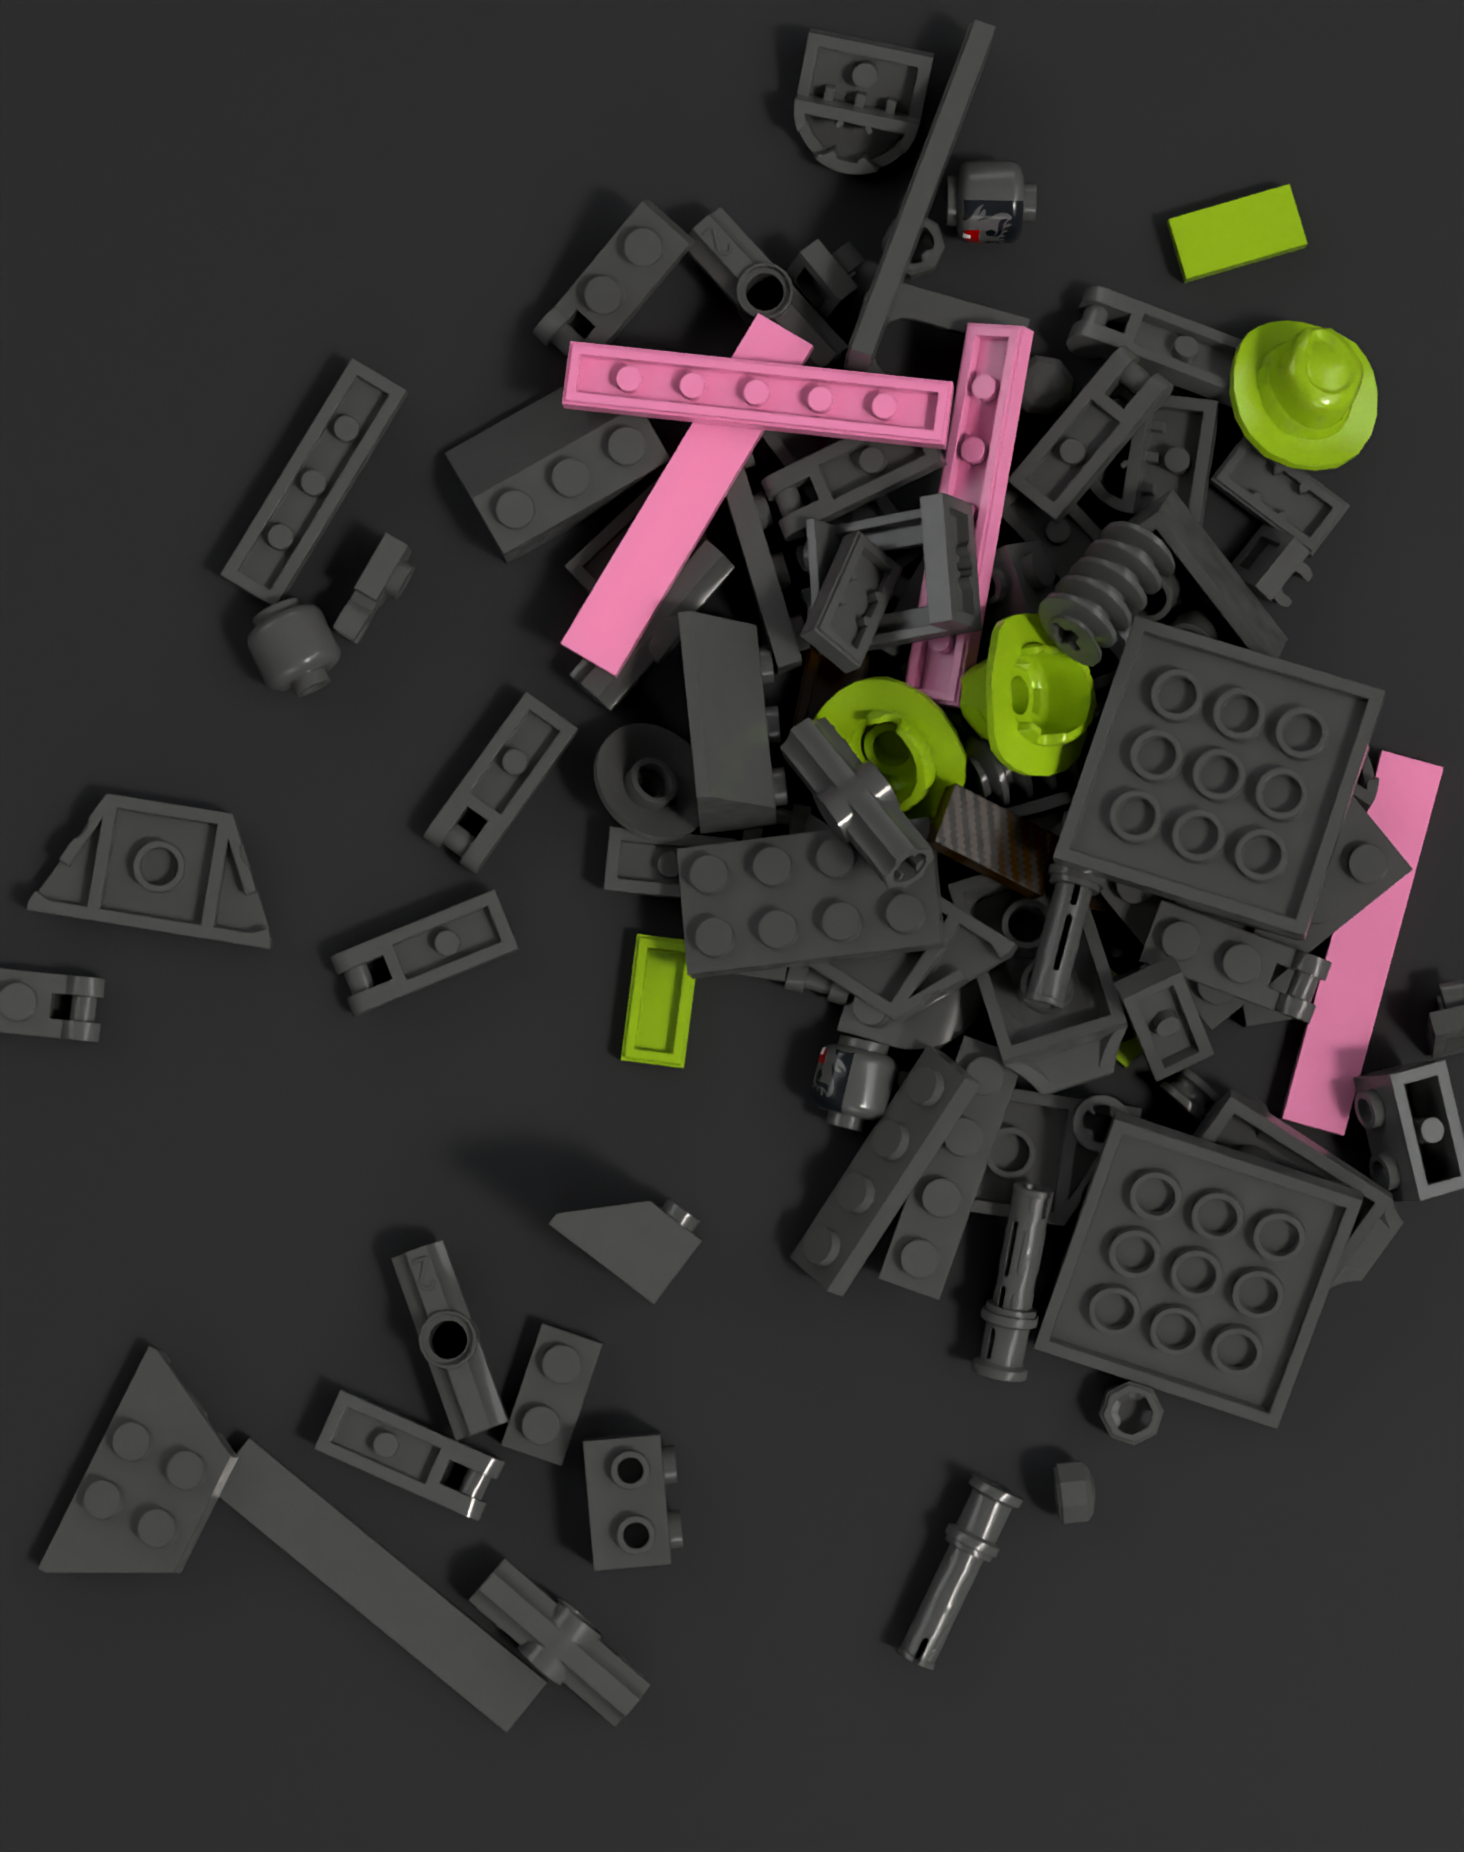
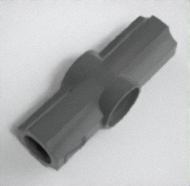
[687,207,848,369]
[569,537,735,712]
[780,717,935,889]
[391,1240,509,1441]
[469,1557,651,1727]

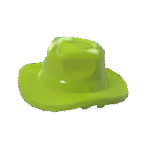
[1229,320,1378,471]
[960,613,1097,777]
[814,676,967,820]

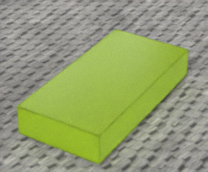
[1166,184,1308,283]
[621,934,696,1069]

